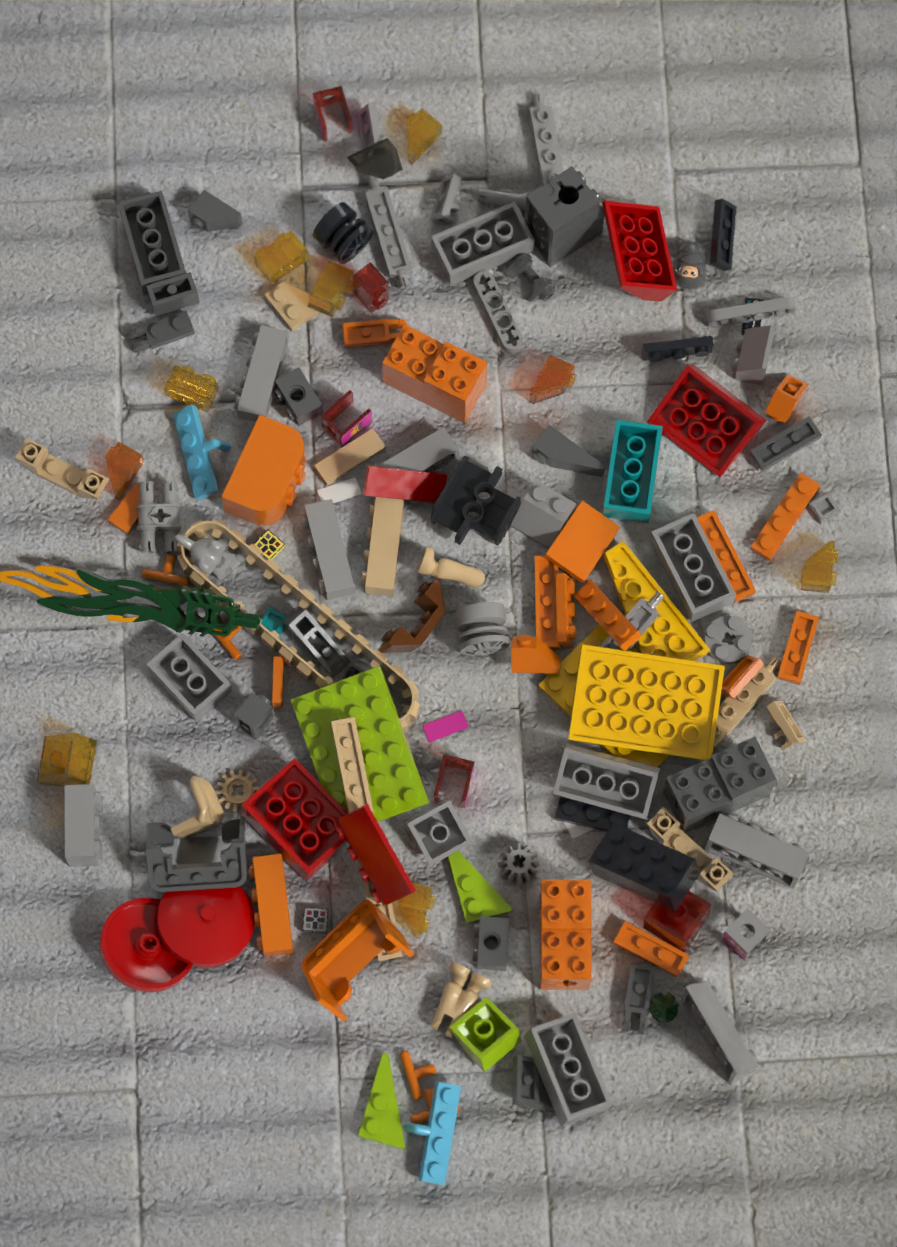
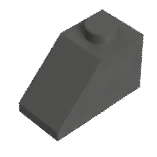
[188,190,243,231]

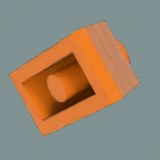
[765,374,808,423]
[511,634,561,674]

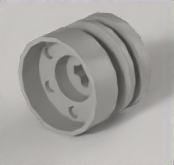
[455,602,510,656]

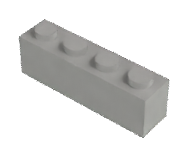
[234,325,289,422]
[364,427,459,498]
[301,499,355,600]

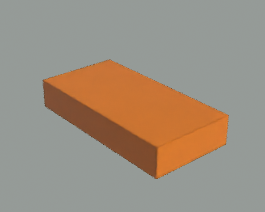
[108,484,155,535]
[721,655,764,699]
[272,656,284,709]

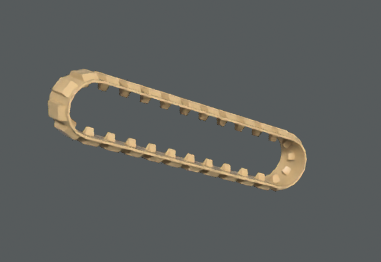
[177,519,420,733]

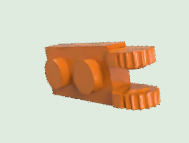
[342,319,407,348]

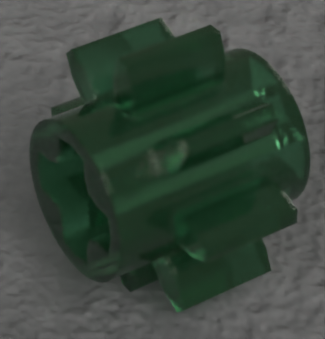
[648,992,680,1023]

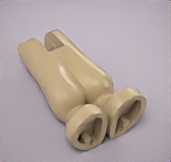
[417,546,485,588]
[430,961,493,1038]

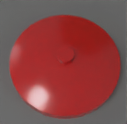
[157,886,255,968]
[99,898,193,992]

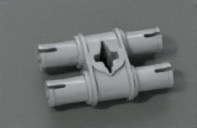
[136,481,181,554]

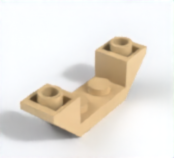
[15,438,109,500]
[646,807,734,892]

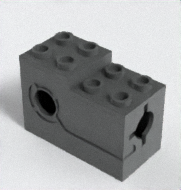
[525,166,605,267]
[663,736,777,833]

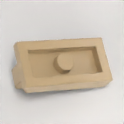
[766,701,807,750]

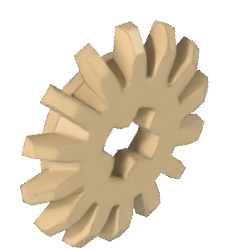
[216,769,260,812]

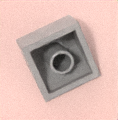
[732,325,775,386]
[511,480,576,549]
[405,797,473,866]

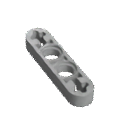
[474,271,523,354]
[706,297,796,328]

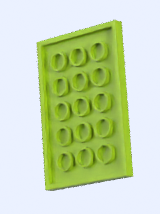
[291,666,429,822]

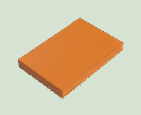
[544,500,620,584]

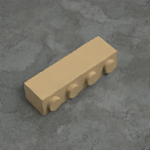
[361,497,404,596]

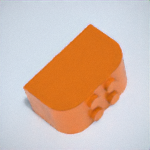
[222,415,306,526]

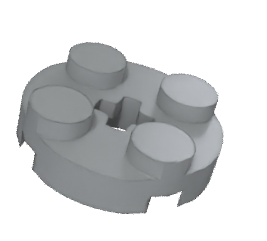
[704,616,752,664]

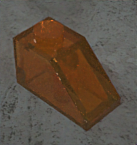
[530,355,577,404]
[105,441,144,501]

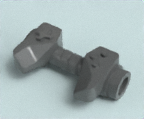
[505,253,555,302]

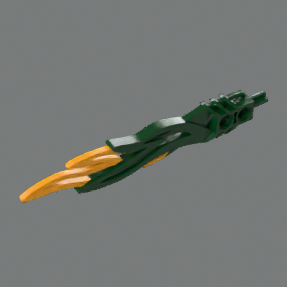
[0,565,261,637]

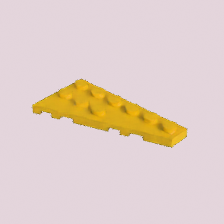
[603,541,710,661]

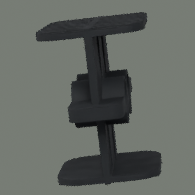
[430,456,521,546]

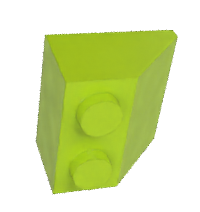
[449,996,522,1072]

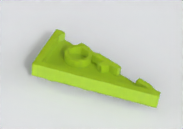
[447,850,512,925]
[358,1053,405,1150]

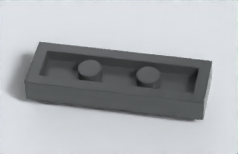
[750,416,822,472]

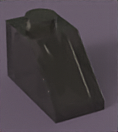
[347,138,403,180]

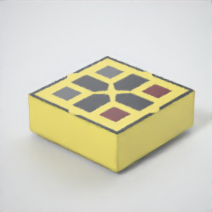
[253,529,286,560]

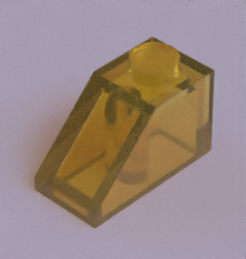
[406,108,442,165]

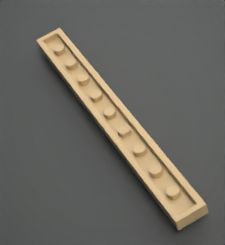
[330,717,402,961]

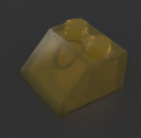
[37,733,97,787]

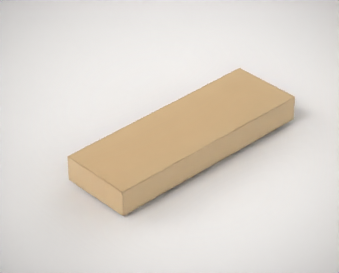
[314,428,386,486]

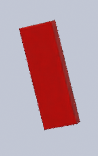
[362,465,447,503]

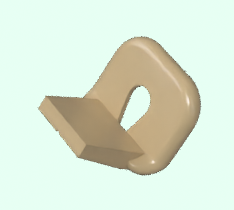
[171,776,224,838]

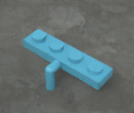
[173,405,231,500]
[404,1082,461,1185]

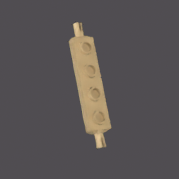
[713,657,781,750]

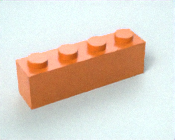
[249,854,294,957]

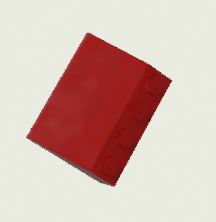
[602,200,677,302]
[647,364,767,477]
[240,758,348,882]
[335,804,416,906]

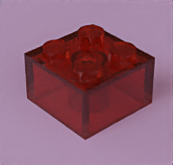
[643,891,711,953]

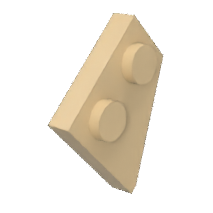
[264,282,328,332]

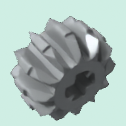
[498,843,540,885]

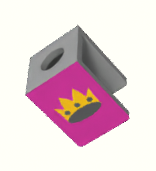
[722,908,770,961]

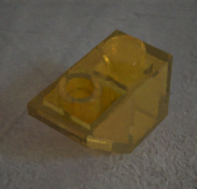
[801,541,838,593]
[398,883,436,939]

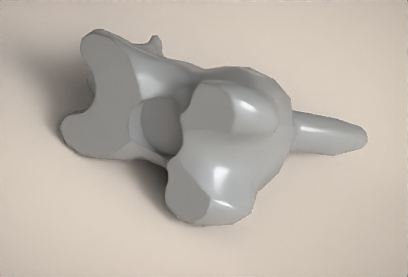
[175,534,236,580]

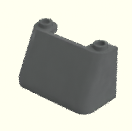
[146,817,247,892]

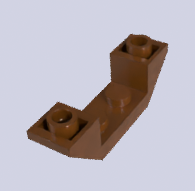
[378,578,446,653]

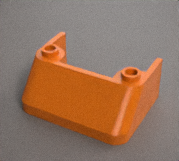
[301,900,414,1022]

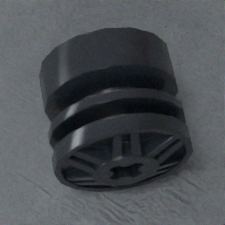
[312,202,374,264]

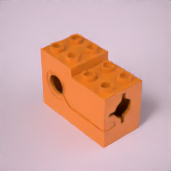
[382,324,488,424]
[540,880,592,990]

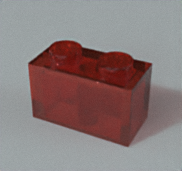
[353,262,389,313]

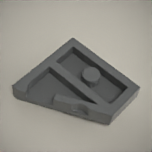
[512,1055,555,1113]

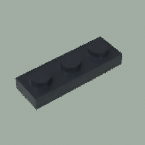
[710,198,737,271]
[642,336,714,362]
[555,796,630,832]

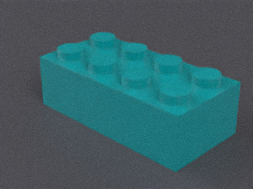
[603,420,663,523]

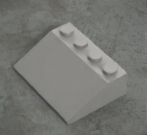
[681,981,759,1085]

